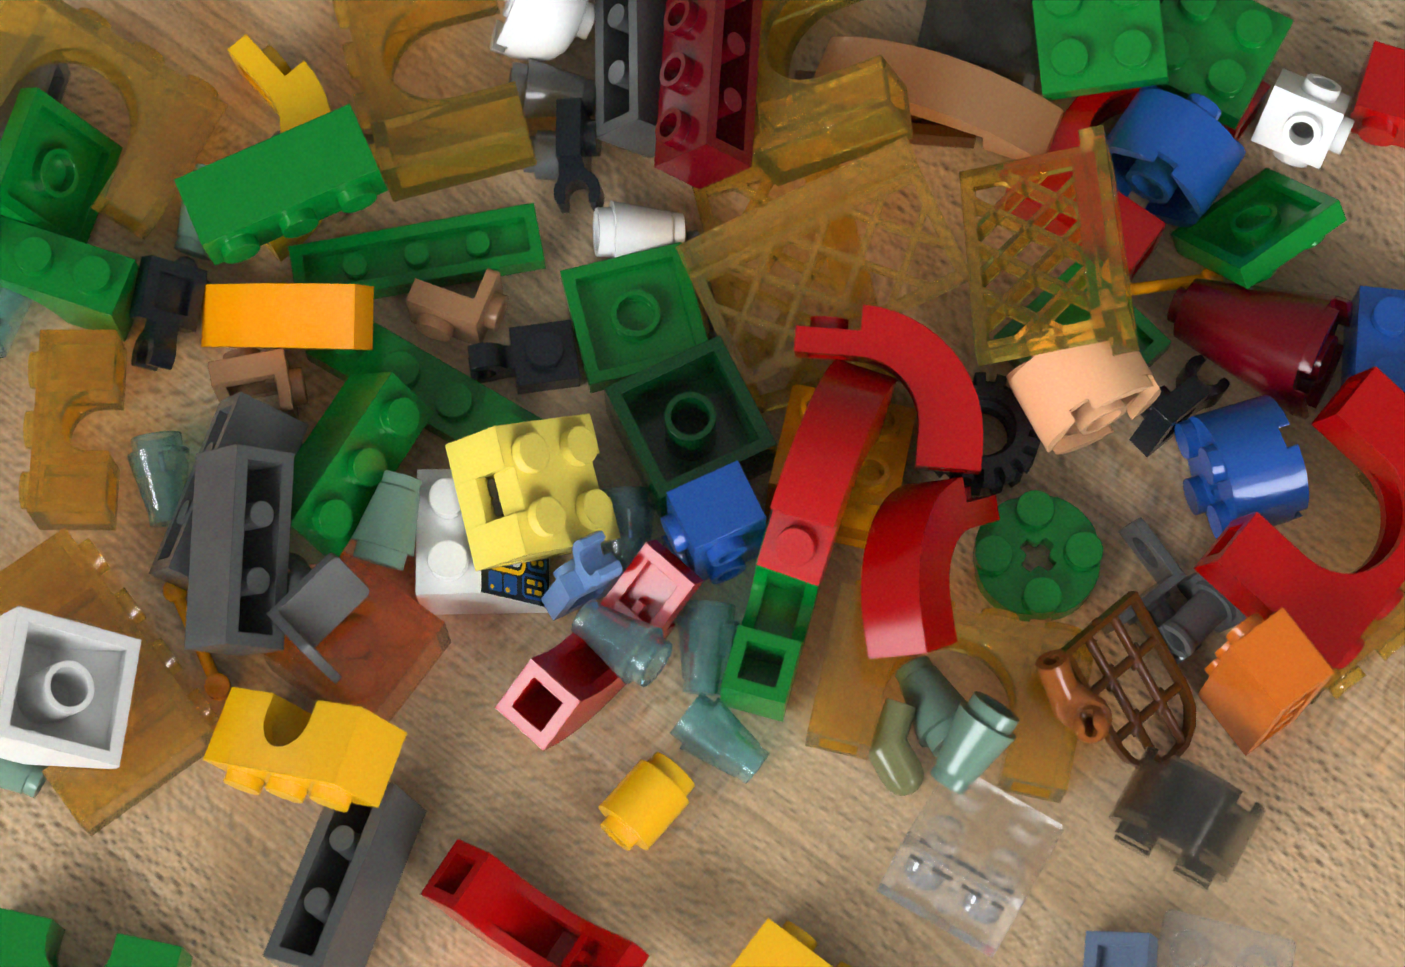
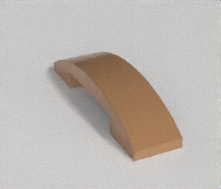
[809,36,1063,168]

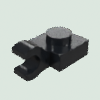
[554,98,605,213]
[129,255,208,371]
[467,320,580,395]
[1129,355,1230,457]

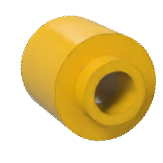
[599,752,695,851]

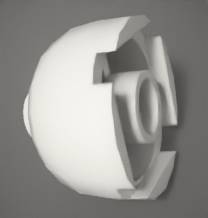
[490,0,595,62]

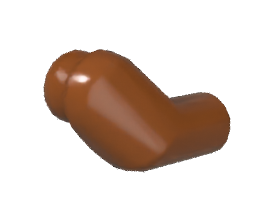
[1035,649,1113,743]

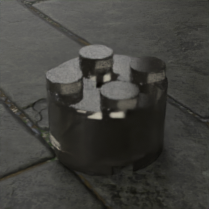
[1109,746,1265,890]

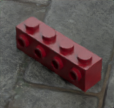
[654,0,762,190]

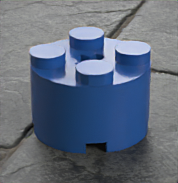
[1095,85,1246,227]
[1174,395,1309,539]

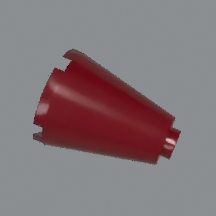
[1167,278,1353,419]

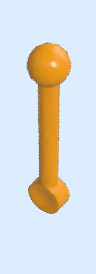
[1106,268,1224,305]
[162,582,232,701]

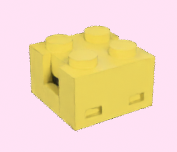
[445,413,621,571]

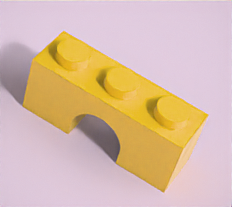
[203,687,407,812]

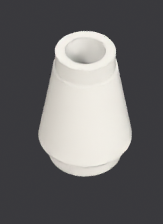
[593,201,685,259]

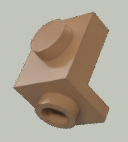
[406,268,509,345]
[208,347,308,420]

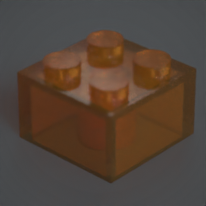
[262,550,451,722]

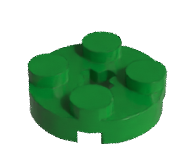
[973,490,1103,622]

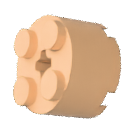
[1006,310,1161,455]

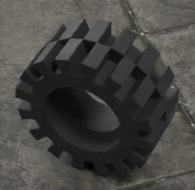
[934,372,1041,496]

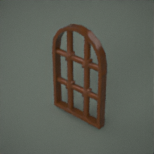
[1059,591,1196,770]

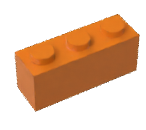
[1197,608,1335,756]

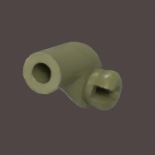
[868,698,924,796]

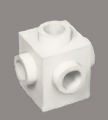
[1251,68,1355,169]

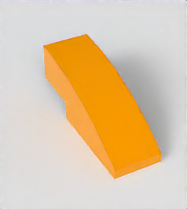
[201,283,374,350]

